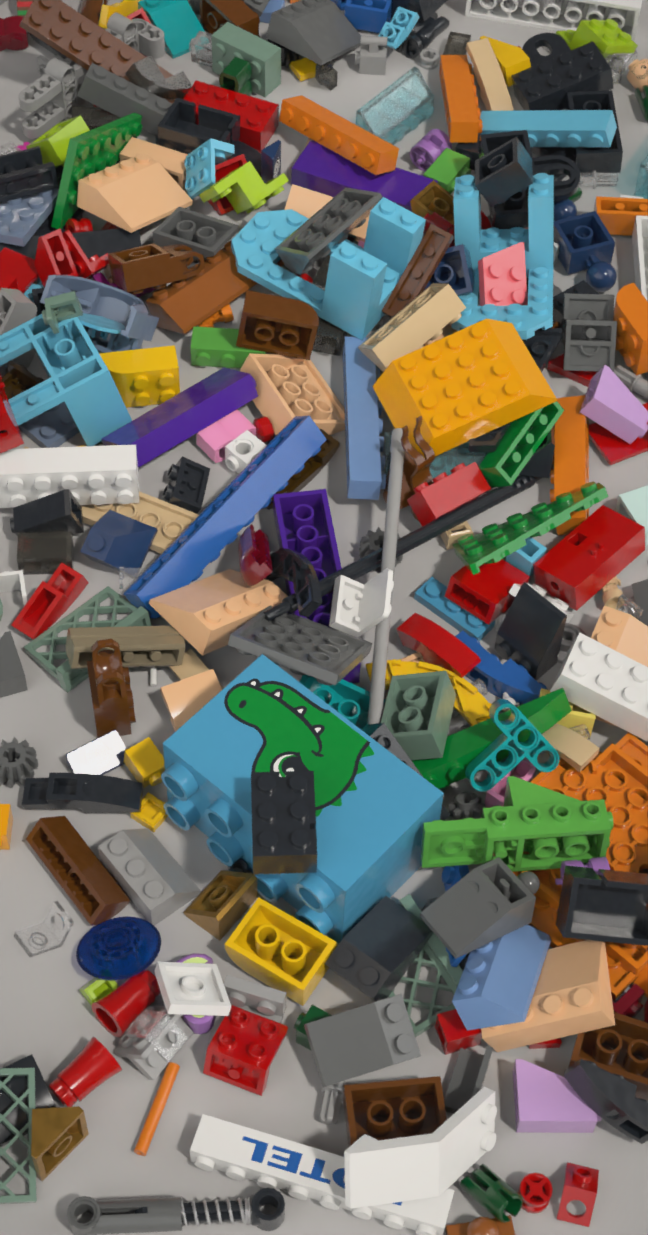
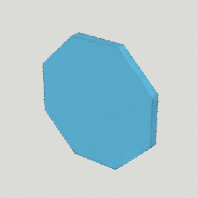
[78,313,126,340]

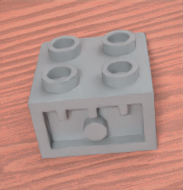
[208,975,286,1045]

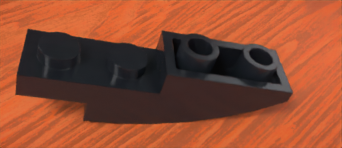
[22,773,144,813]
[564,1059,648,1144]

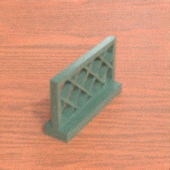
[23,586,152,692]
[388,894,463,1038]
[0,1068,36,1204]

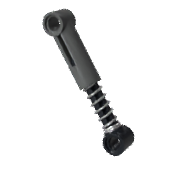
[67,1188,285,1235]

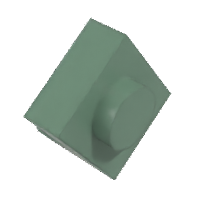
[42,291,83,334]

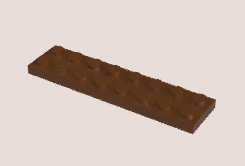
[19,0,191,104]

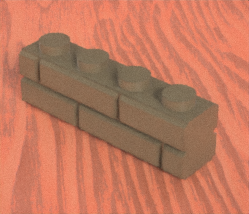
[65,625,185,669]

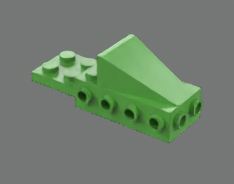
[420,776,613,872]

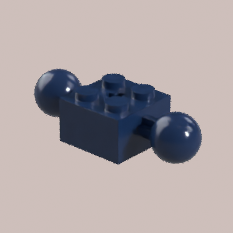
[554,199,617,292]

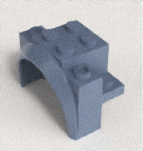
[40,275,159,353]

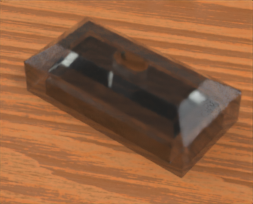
[443,31,471,55]

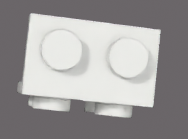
[329,568,394,637]

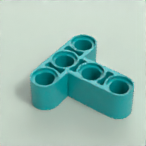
[465,699,560,792]

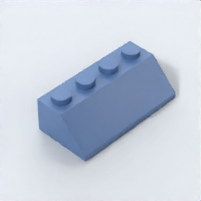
[452,925,551,1031]

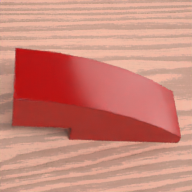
[11,562,89,640]
[396,613,481,678]

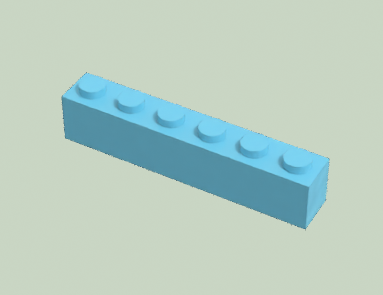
[478,110,617,147]

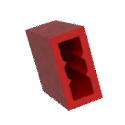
[444,559,530,625]

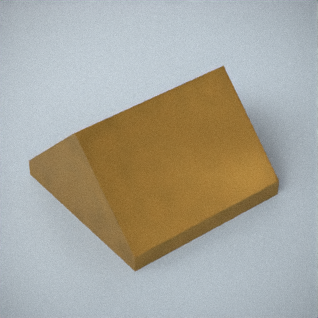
[410,180,454,225]
[183,870,258,941]
[31,1106,89,1181]

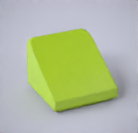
[79,971,119,1005]

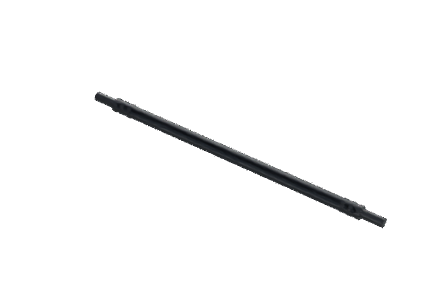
[263,475,544,622]

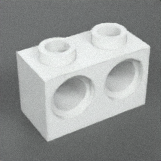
[225,430,267,474]

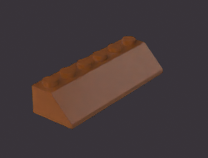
[145,240,284,334]

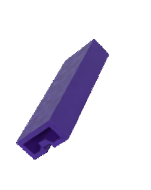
[291,140,438,212]
[101,367,258,468]

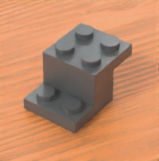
[561,293,617,372]

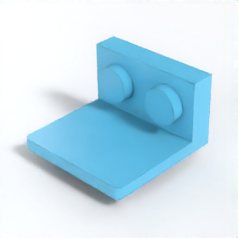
[184,138,235,199]

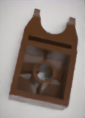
[108,243,205,294]
[87,639,136,738]

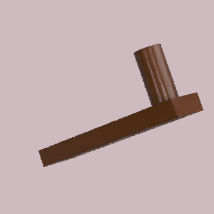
[382,224,454,318]

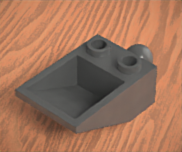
[420,857,540,959]

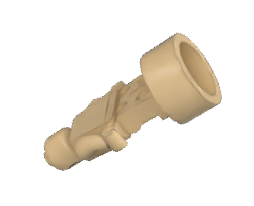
[601,576,626,610]

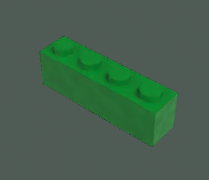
[478,401,564,488]

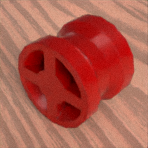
[65,218,93,233]
[518,1173,553,1214]

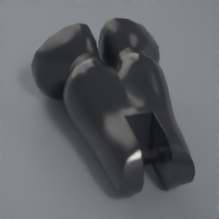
[394,12,450,58]

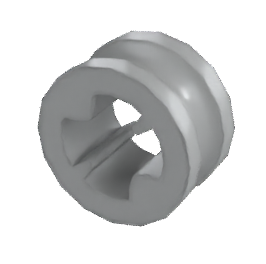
[419,48,439,70]

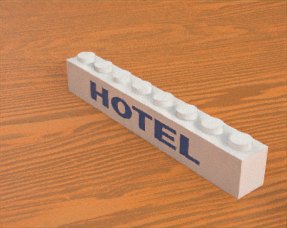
[190,1114,455,1235]

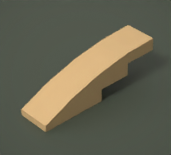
[466,38,514,111]

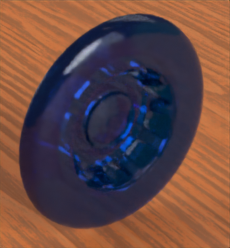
[76,917,161,981]

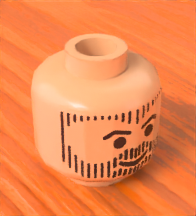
[627,59,648,92]

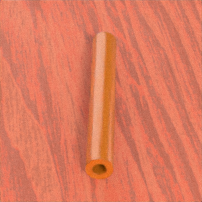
[134,1062,180,1156]

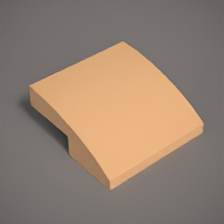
[160,669,222,732]

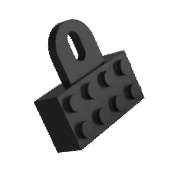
[511,33,614,111]
[531,90,623,175]
[478,130,580,229]

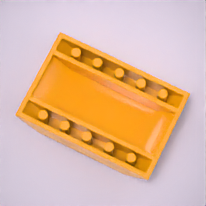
[373,319,557,459]

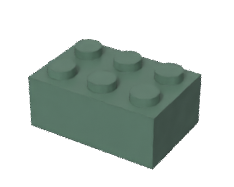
[211,22,281,98]
[381,671,456,760]

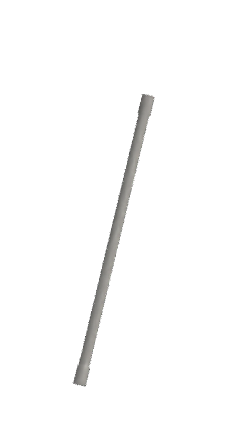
[367,428,406,725]

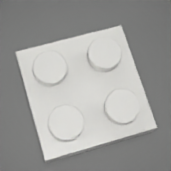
[154,962,231,1016]

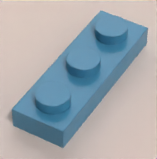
[414,577,495,641]

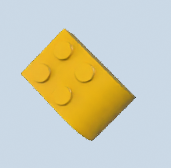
[99,345,180,408]
[225,897,337,1006]

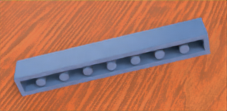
[342,336,386,500]

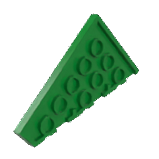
[51,112,142,229]
[452,482,609,575]

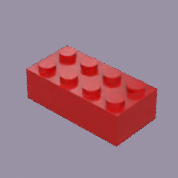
[183,80,279,153]

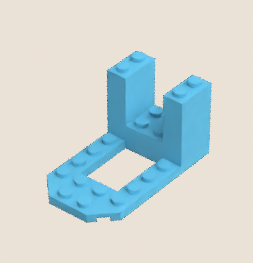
[451,173,554,340]
[231,197,426,340]
[0,314,132,446]

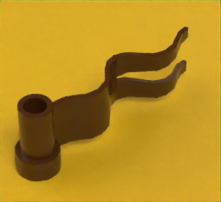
[401,416,435,521]

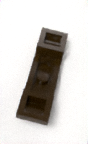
[265,429,340,510]

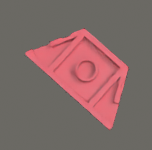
[478,242,528,306]

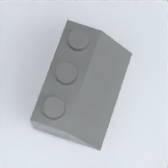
[98,828,201,927]

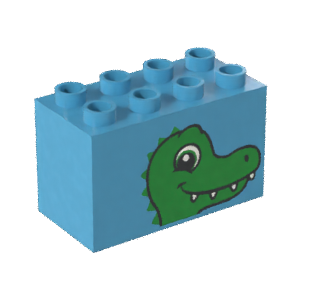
[161,654,444,944]

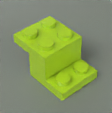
[555,19,638,63]
[199,161,289,214]

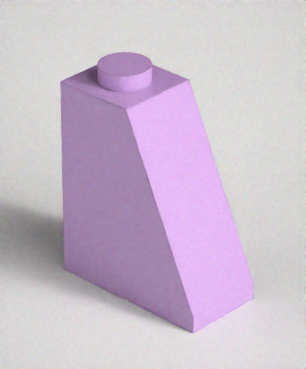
[580,365,648,444]
[512,1059,601,1133]

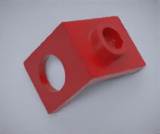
[557,1162,599,1227]

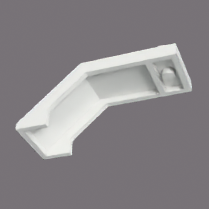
[344,1087,497,1209]

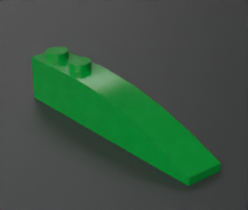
[411,688,572,789]

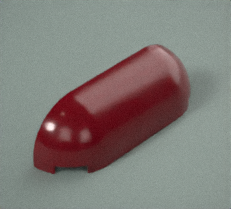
[238,524,273,586]

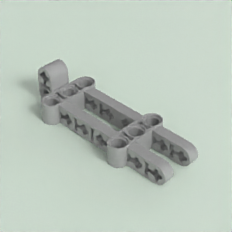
[18,13,165,139]

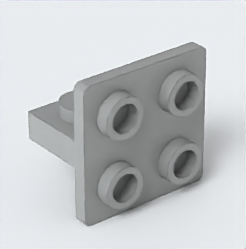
[114,1005,194,1080]

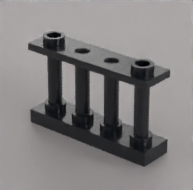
[0,146,59,202]

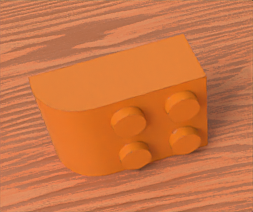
[613,282,648,375]

